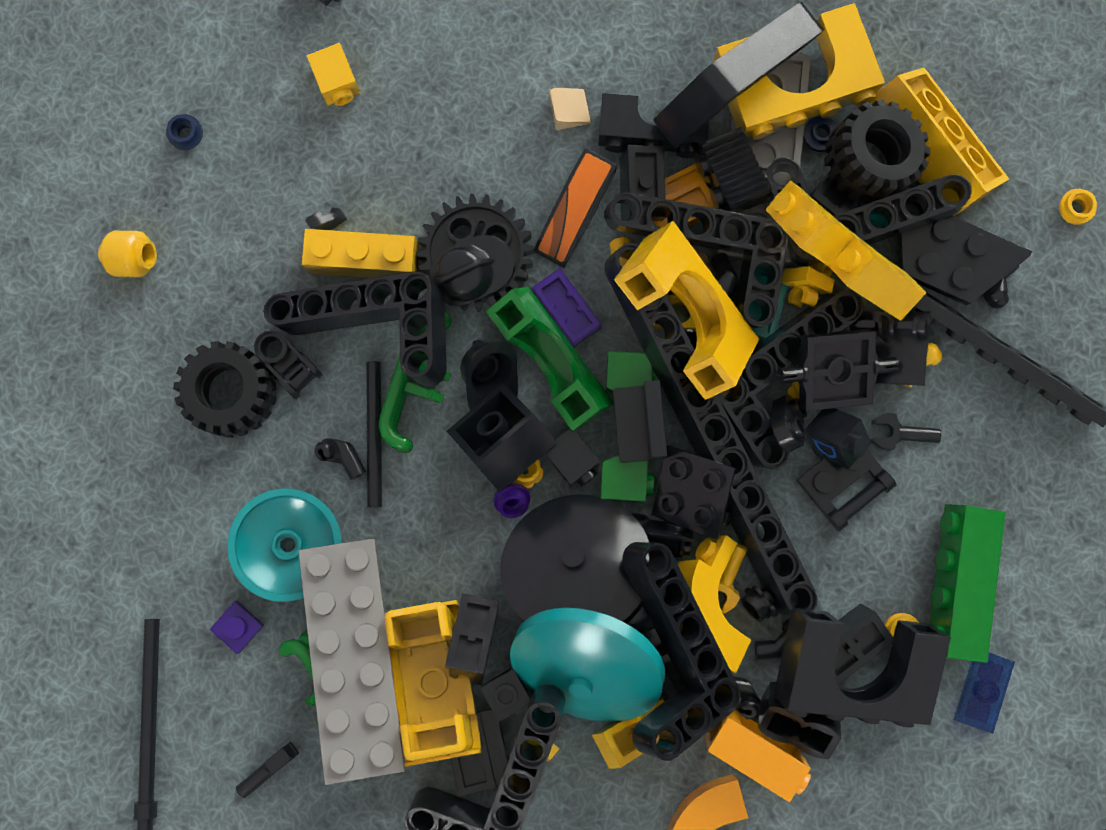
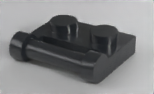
[796,450,897,532]

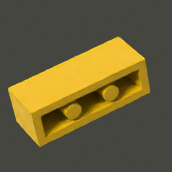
[302,229,419,278]

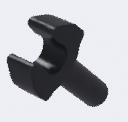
[870,413,941,451]
[236,741,299,798]

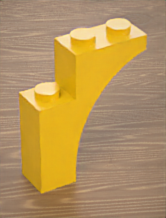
[765,180,927,321]

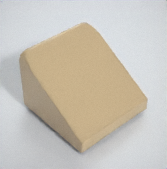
[549,88,591,130]

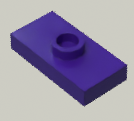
[531,268,603,347]

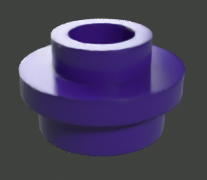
[493,483,530,518]

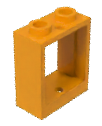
[704,709,811,802]

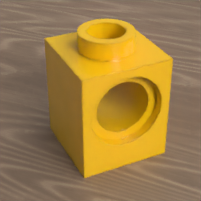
[306,43,360,106]

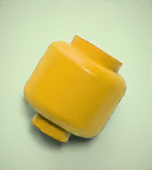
[98,230,157,278]

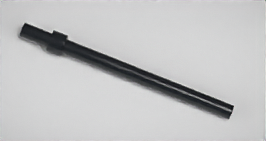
[133,619,160,830]

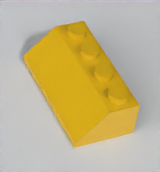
[871,68,1009,217]

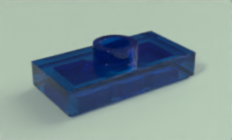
[953,653,1015,734]

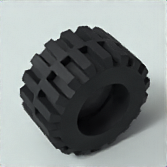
[824,100,930,204]
[173,341,277,438]

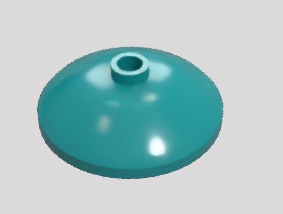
[227,488,342,602]

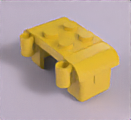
[385,600,481,767]

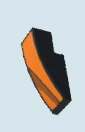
[534,148,617,268]

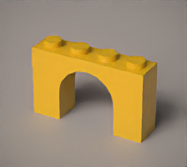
[713,3,885,140]
[614,221,759,400]

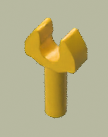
[718,543,748,613]

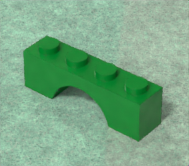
[486,287,614,431]
[600,351,658,503]

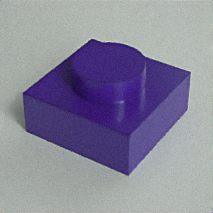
[209,601,264,654]

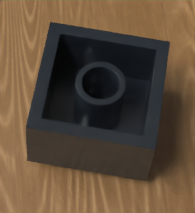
[446,383,557,492]

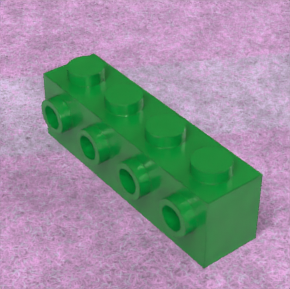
[930,504,1006,663]

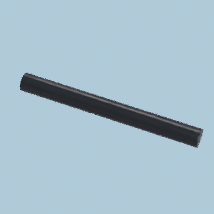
[366,361,382,507]

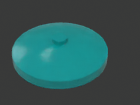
[510,608,665,722]

